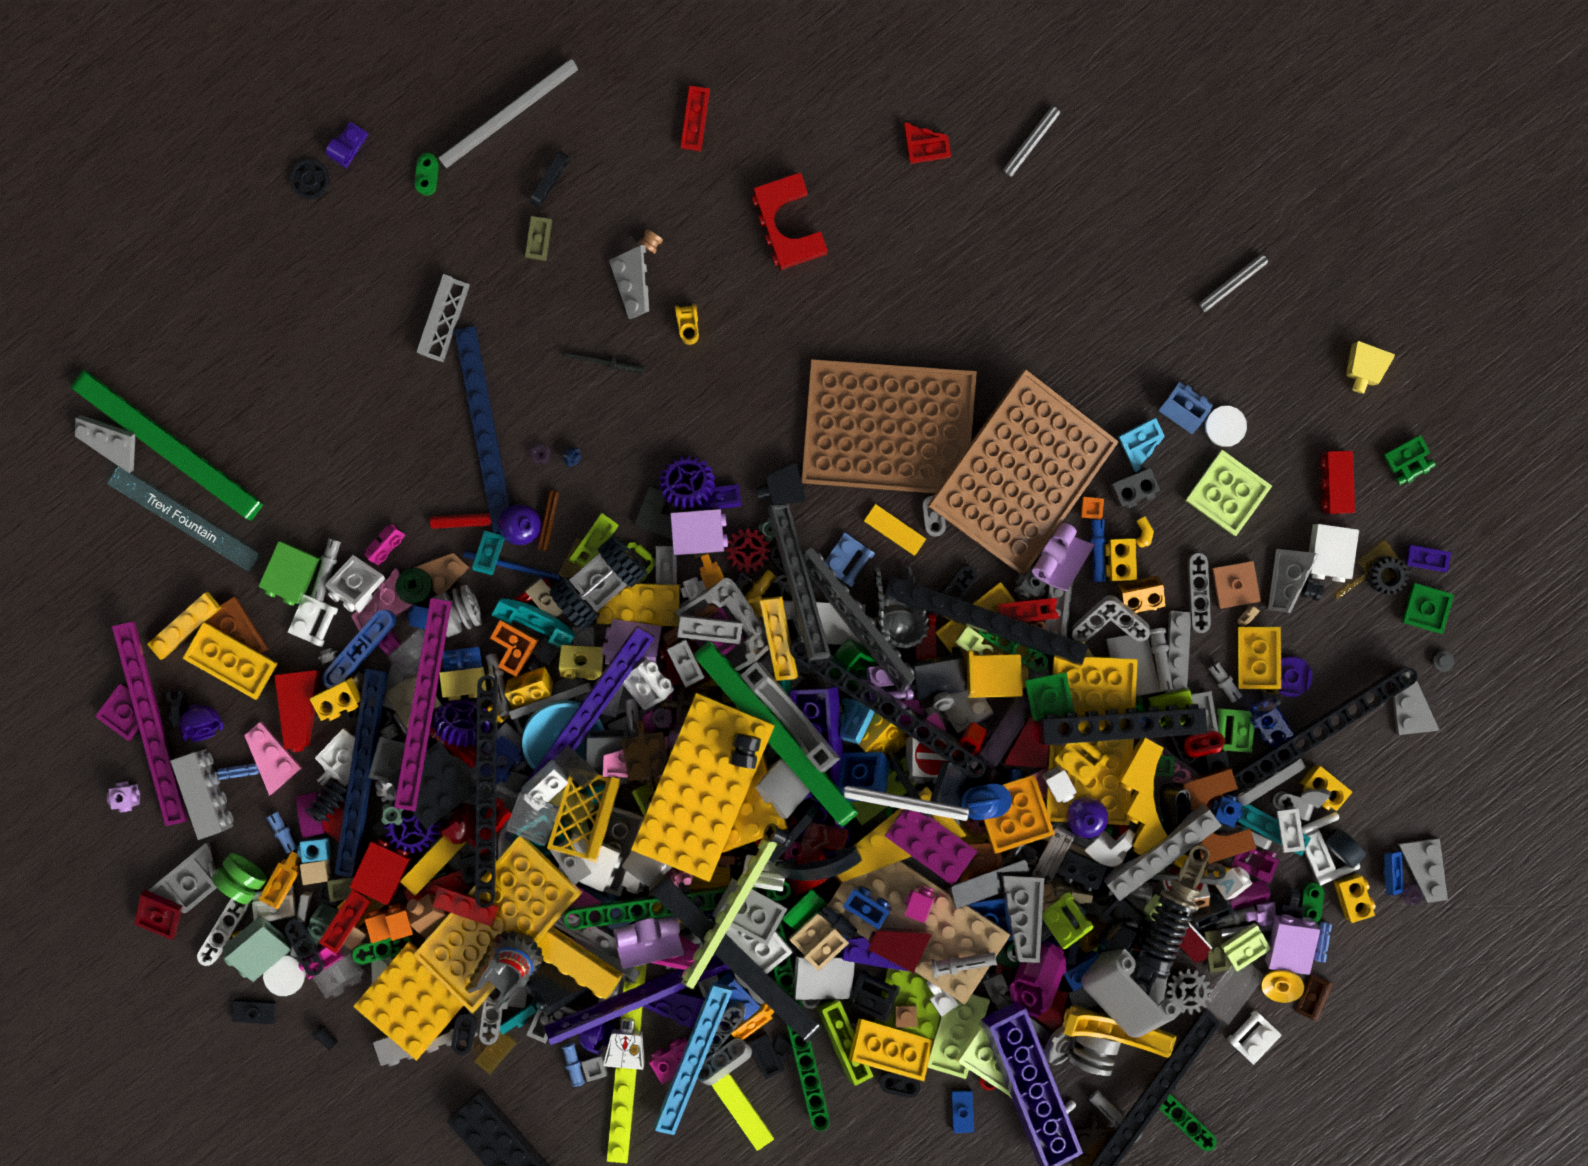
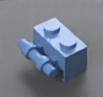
[1159,381,1213,434]

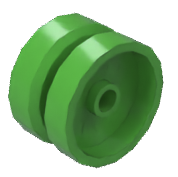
[211,853,267,904]

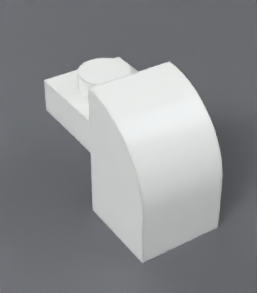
[1085,829,1135,866]

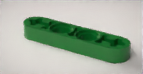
[977,630,1048,672]
[1159,1094,1217,1151]

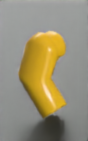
[1136,516,1154,548]

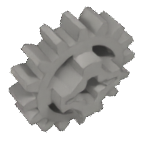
[1166,968,1212,1014]

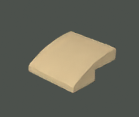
[789,911,849,971]

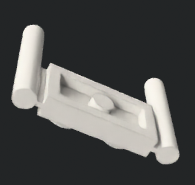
[1302,812,1360,886]

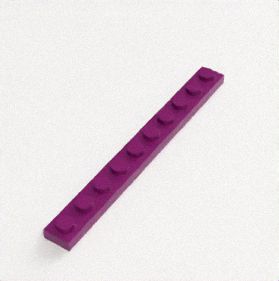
[394,598,452,811]
[112,621,188,826]

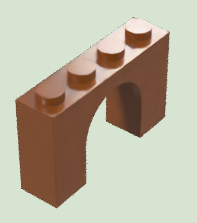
[1180,767,1257,864]

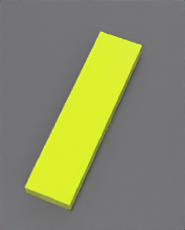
[712,1073,774,1151]

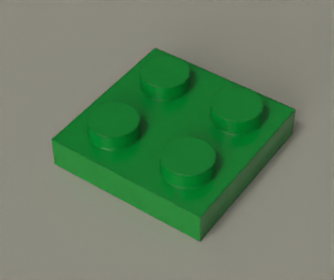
[1401,583,1454,634]
[1024,672,1074,722]

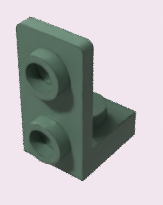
[303,903,339,949]

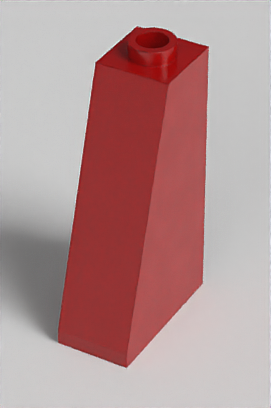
[275,669,321,752]

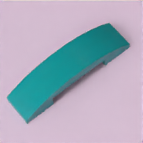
[492,599,575,648]

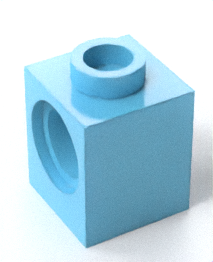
[298,837,331,863]

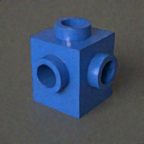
[1210,794,1242,827]

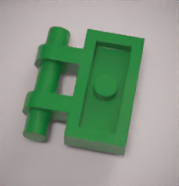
[1382,435,1436,486]

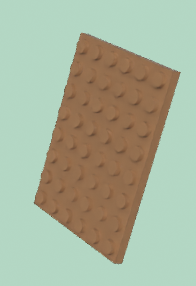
[802,360,977,493]
[927,369,1118,574]

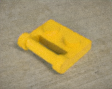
[1053,742,1110,786]

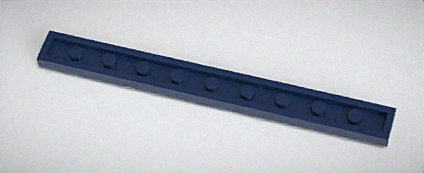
[455,326,510,533]
[335,669,388,878]

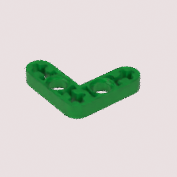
[351,936,412,964]

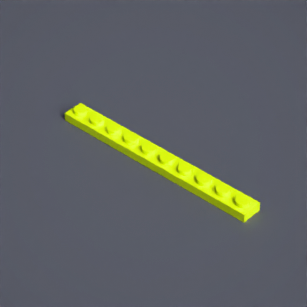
[607,964,647,1163]

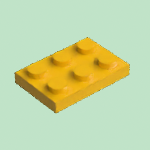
[1238,627,1281,689]

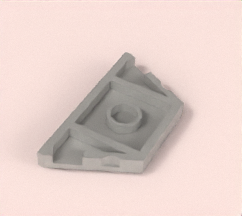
[148,842,217,913]

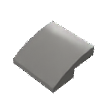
[755,759,810,819]

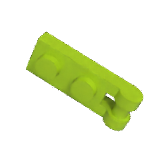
[569,513,619,569]

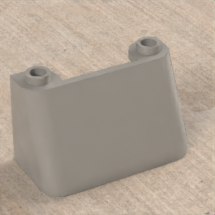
[676,578,769,671]
[1081,949,1183,1037]

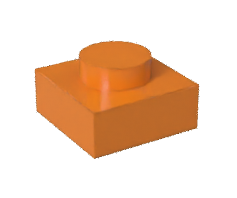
[1081,497,1104,519]

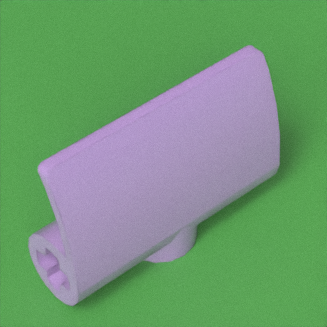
[1032,523,1094,591]
[614,915,684,969]

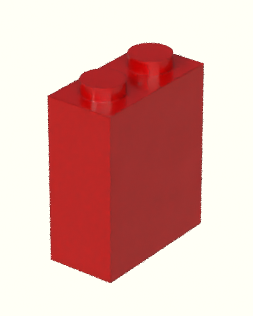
[349,839,412,905]

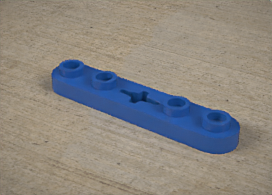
[322,609,396,689]

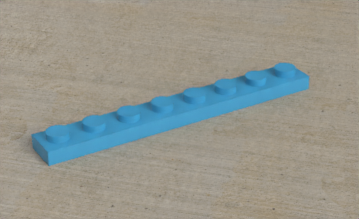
[654,982,732,1135]

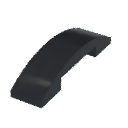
[775,846,862,881]

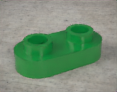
[415,153,439,196]
[1300,882,1324,922]

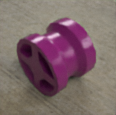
[378,630,403,656]

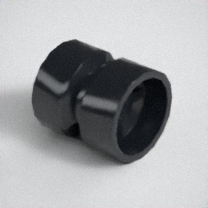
[728,733,761,769]

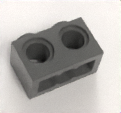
[1110,468,1160,509]

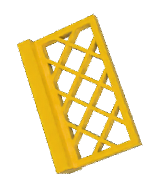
[547,767,620,863]

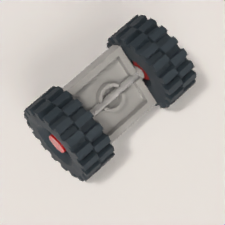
[549,535,648,630]

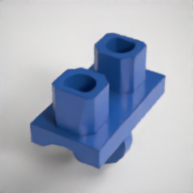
[442,647,482,672]

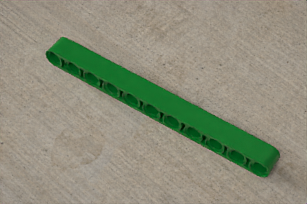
[70,370,264,521]
[693,641,859,827]
[563,881,791,930]
[774,920,830,1131]

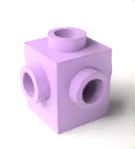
[107,781,140,812]

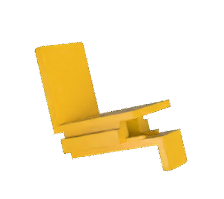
[966,650,1029,698]

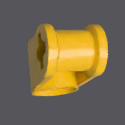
[675,303,699,345]

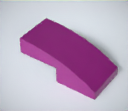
[296,791,325,838]

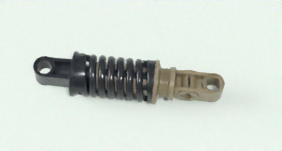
[1132,844,1210,996]

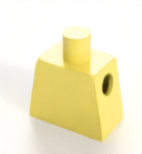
[1346,341,1395,394]

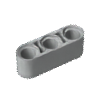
[697,1039,752,1085]

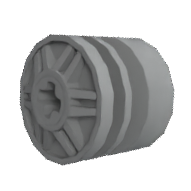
[432,585,482,637]
[1069,1036,1121,1076]

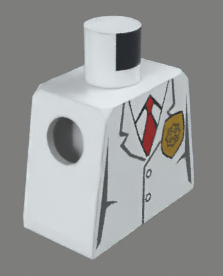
[603,1018,645,1070]

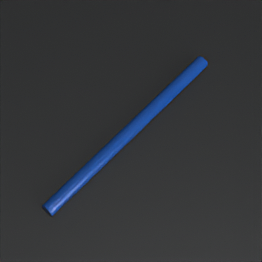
[464,551,561,581]

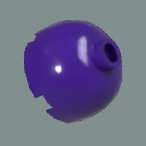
[498,504,541,545]
[179,704,224,742]
[1066,796,1109,838]
[578,1020,614,1055]

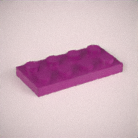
[884,809,977,886]

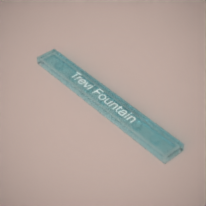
[107,466,260,571]

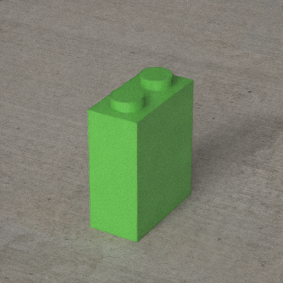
[259,541,321,606]

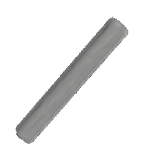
[1003,106,1060,176]
[1199,254,1268,312]

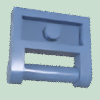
[824,533,875,587]

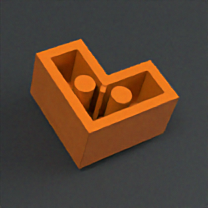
[490,620,539,677]
[365,902,413,943]

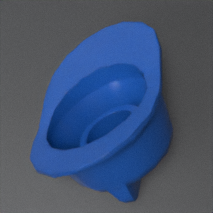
[961,784,1012,820]

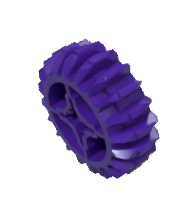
[659,455,715,510]
[433,698,490,748]
[384,803,441,854]

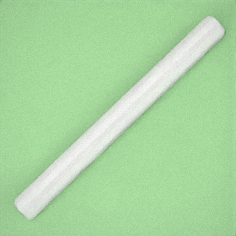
[844,786,969,821]

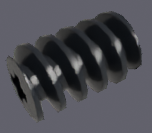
[305,778,347,824]

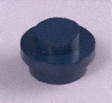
[563,447,581,467]

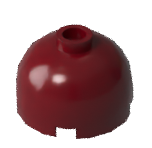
[437,804,476,844]

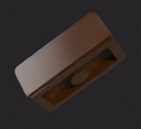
[1295,974,1333,1021]

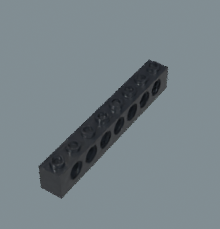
[1038,704,1207,745]

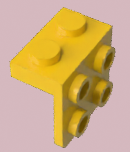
[857,713,910,762]

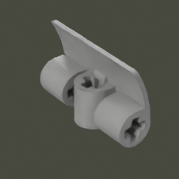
[622,851,672,887]

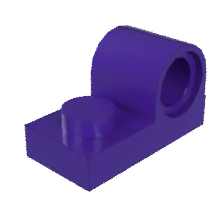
[326,122,369,168]

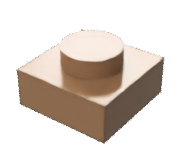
[895,1005,917,1027]

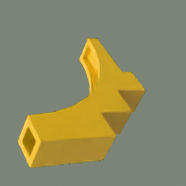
[1117,738,1188,868]
[1063,1004,1177,1058]

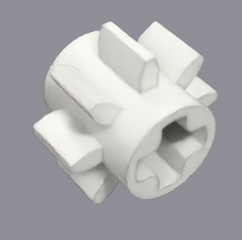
[680,577,706,601]

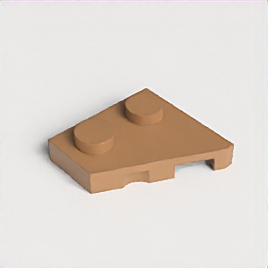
[414,553,469,595]

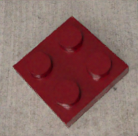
[134,890,183,940]

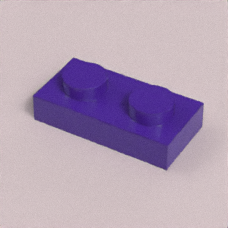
[700,484,742,511]
[1405,545,1451,573]

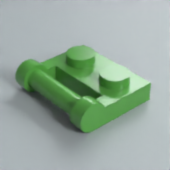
[1214,708,1255,753]

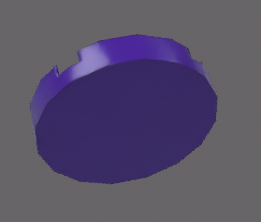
[1278,656,1312,697]

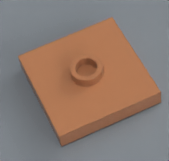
[1212,561,1261,609]

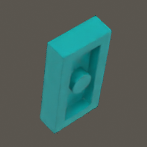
[472,531,504,575]
[500,1001,538,1035]

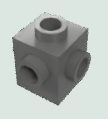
[1013,567,1046,601]

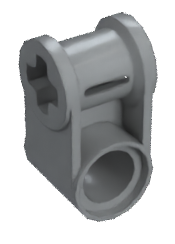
[1272,791,1314,821]

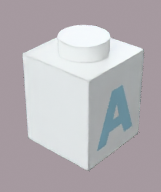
[1216,867,1252,900]

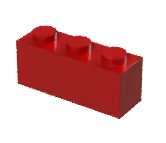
[1320,451,1355,514]

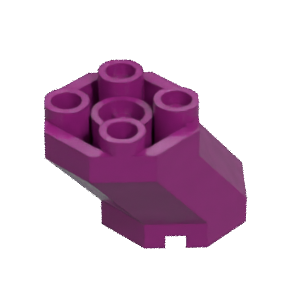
[1010,941,1066,1018]

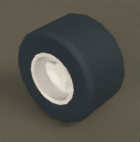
[1326,829,1366,868]

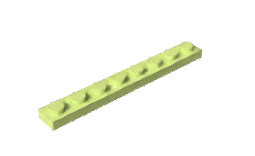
[681,838,777,989]

